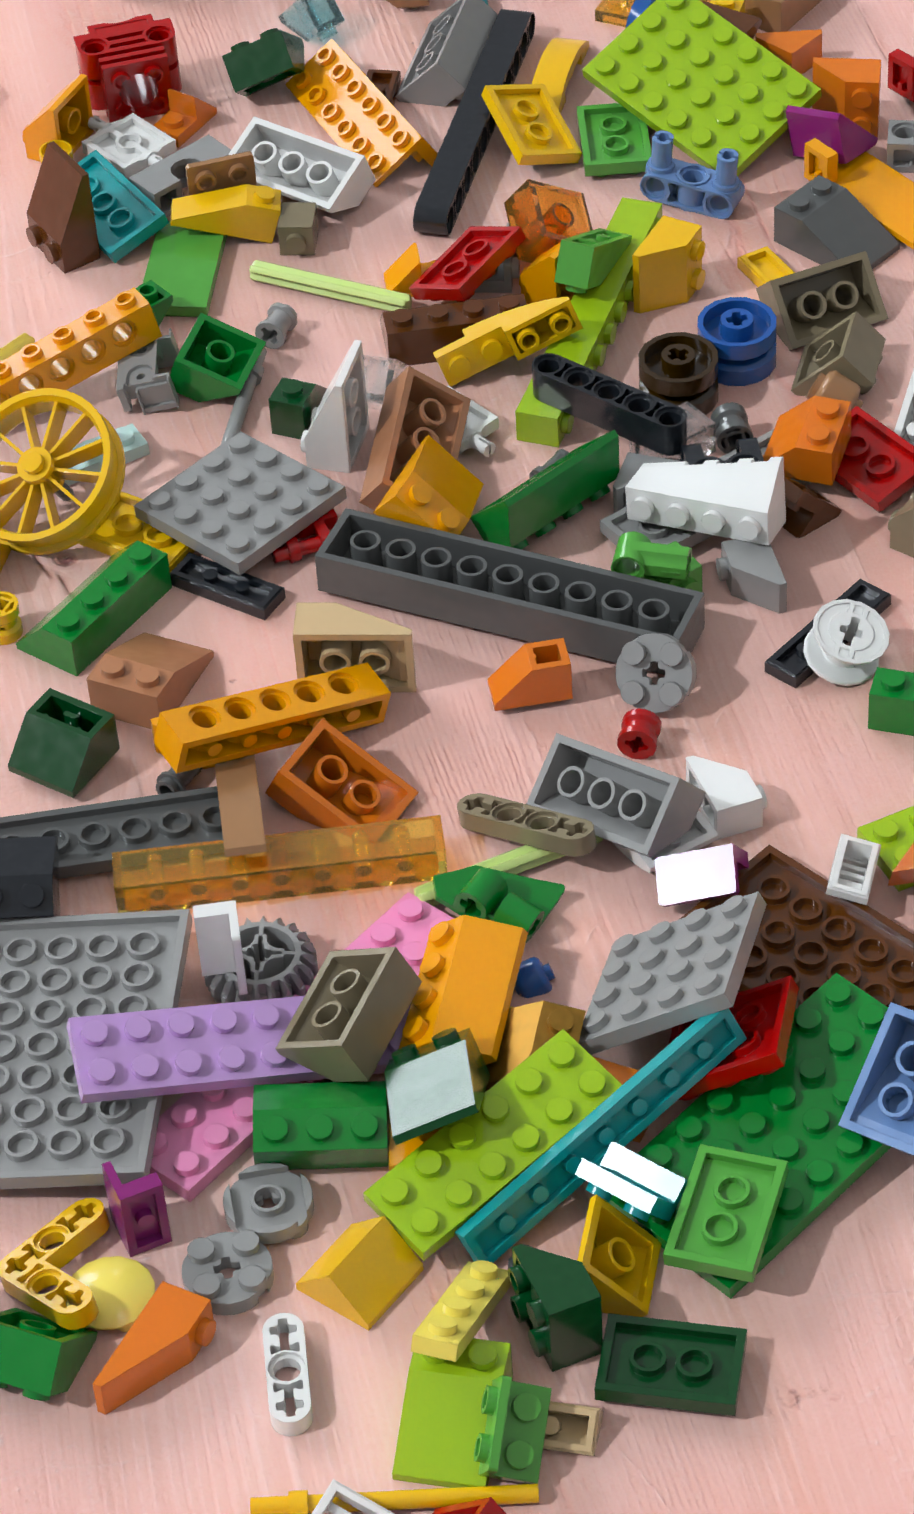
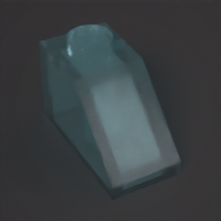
[278,0,345,42]

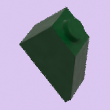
[268,377,327,439]

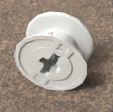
[803,599,890,686]

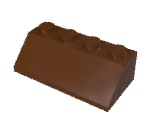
[380,294,527,368]

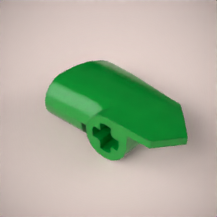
[433,865,565,943]

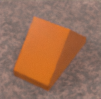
[755,29,822,74]

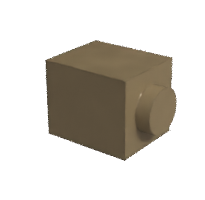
[277,202,319,255]

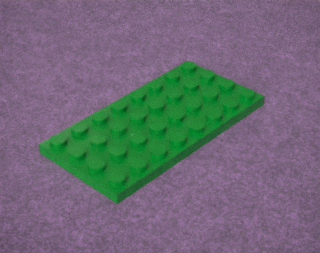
[605,973,891,1299]

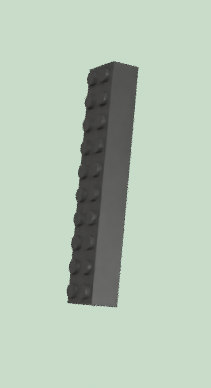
[315,508,705,675]

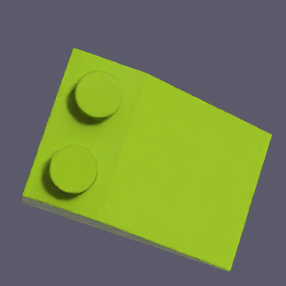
[392,1338,513,1488]

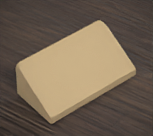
[543,1401,604,1456]

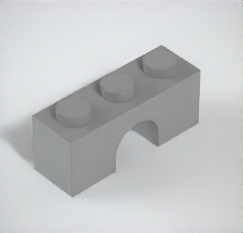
[129,134,231,217]

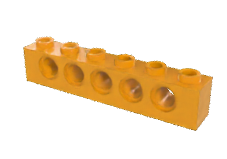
[0,287,162,404]
[154,662,391,774]

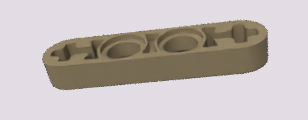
[457,793,597,857]

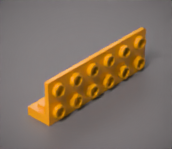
[286,39,438,187]
[804,138,914,250]

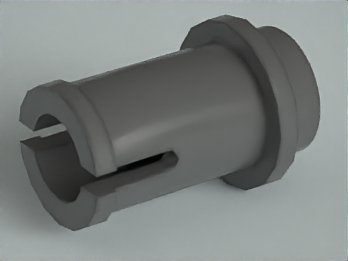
[156,767,203,794]

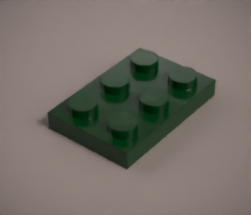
[594,1313,747,1416]

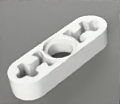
[262,1313,313,1436]

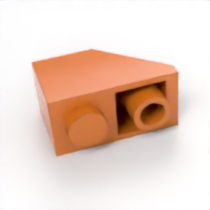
[487,638,573,711]

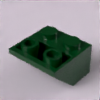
[222,28,304,97]
[8,688,120,798]
[508,1244,603,1372]

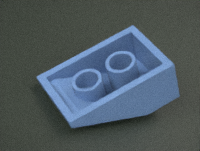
[838,1002,914,1156]

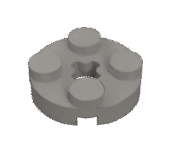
[616,633,696,713]
[223,1163,314,1244]
[182,1230,274,1315]

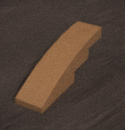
[215,755,267,857]

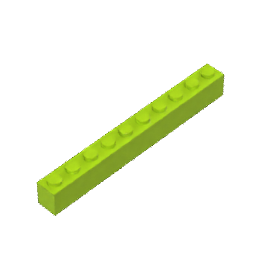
[515,197,662,447]

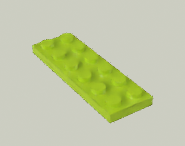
[363,1029,622,1261]

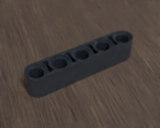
[532,353,687,456]

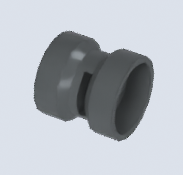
[711,402,753,454]

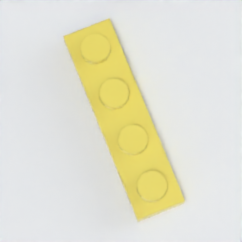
[411,1260,510,1362]

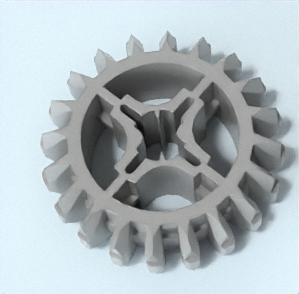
[204,916,318,1003]

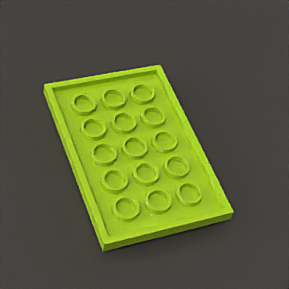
[582,0,822,176]

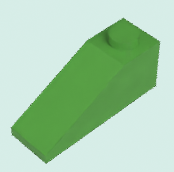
[554,228,632,293]

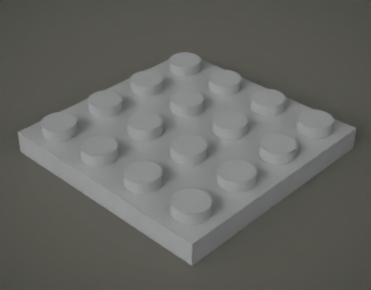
[134,431,347,575]
[579,891,767,1055]

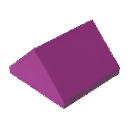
[785,105,878,164]

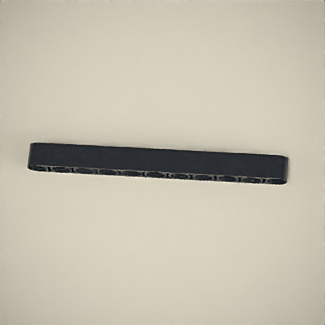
[413,9,535,235]

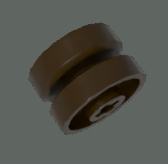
[638,332,718,422]

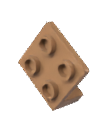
[183,151,257,197]

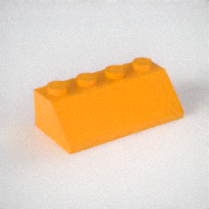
[399,915,528,1065]

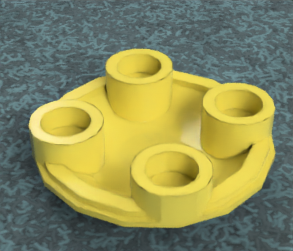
[66,1256,155,1332]

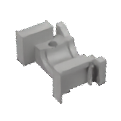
[116,328,179,415]

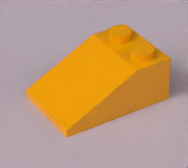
[373,435,484,535]

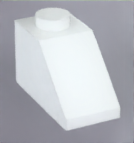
[686,755,767,840]

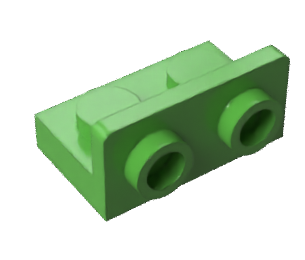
[474,1375,552,1484]

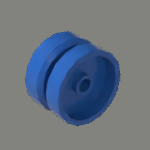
[697,297,777,386]

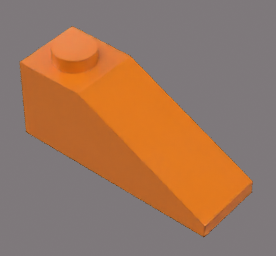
[92,1281,216,1415]

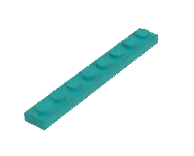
[455,1008,747,1263]

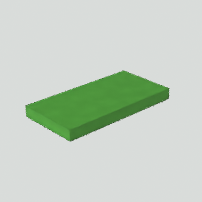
[143,221,227,317]

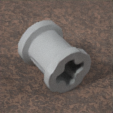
[255,302,297,349]

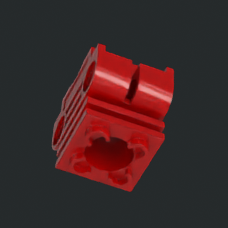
[73,14,182,123]

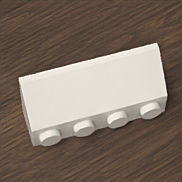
[228,116,376,213]

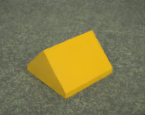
[577,1194,661,1317]
[296,1216,424,1331]

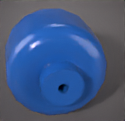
[515,957,556,998]

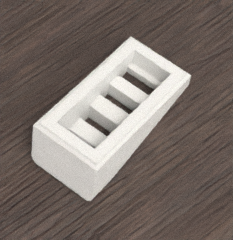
[825,834,881,905]

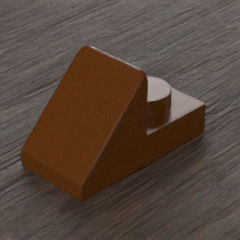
[782,476,842,538]

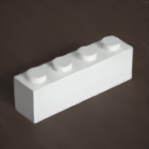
[625,457,786,546]

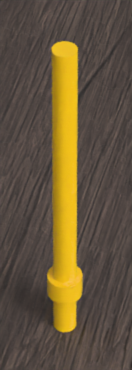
[250,1484,539,1514]

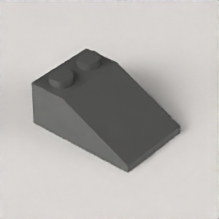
[774,175,900,269]

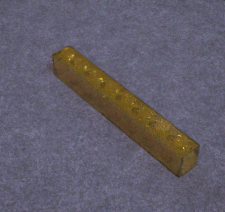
[112,815,447,913]

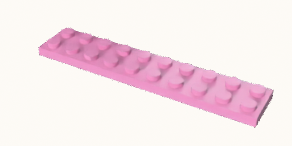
[150,892,454,1202]

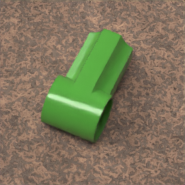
[611,531,692,581]

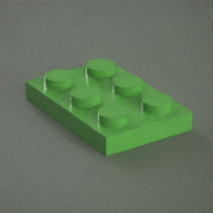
[577,103,652,177]
[663,1144,789,1283]

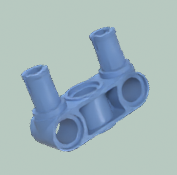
[640,130,745,219]

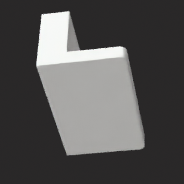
[193,900,248,995]

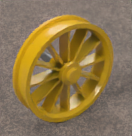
[0,388,126,555]

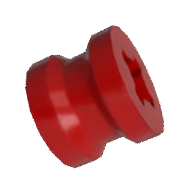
[617,708,662,760]

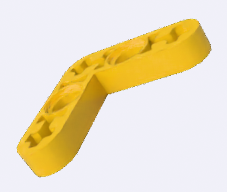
[0,1198,110,1330]

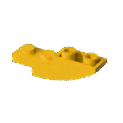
[433,296,583,387]

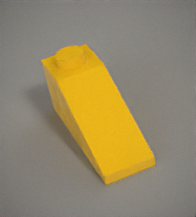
[170,184,281,243]

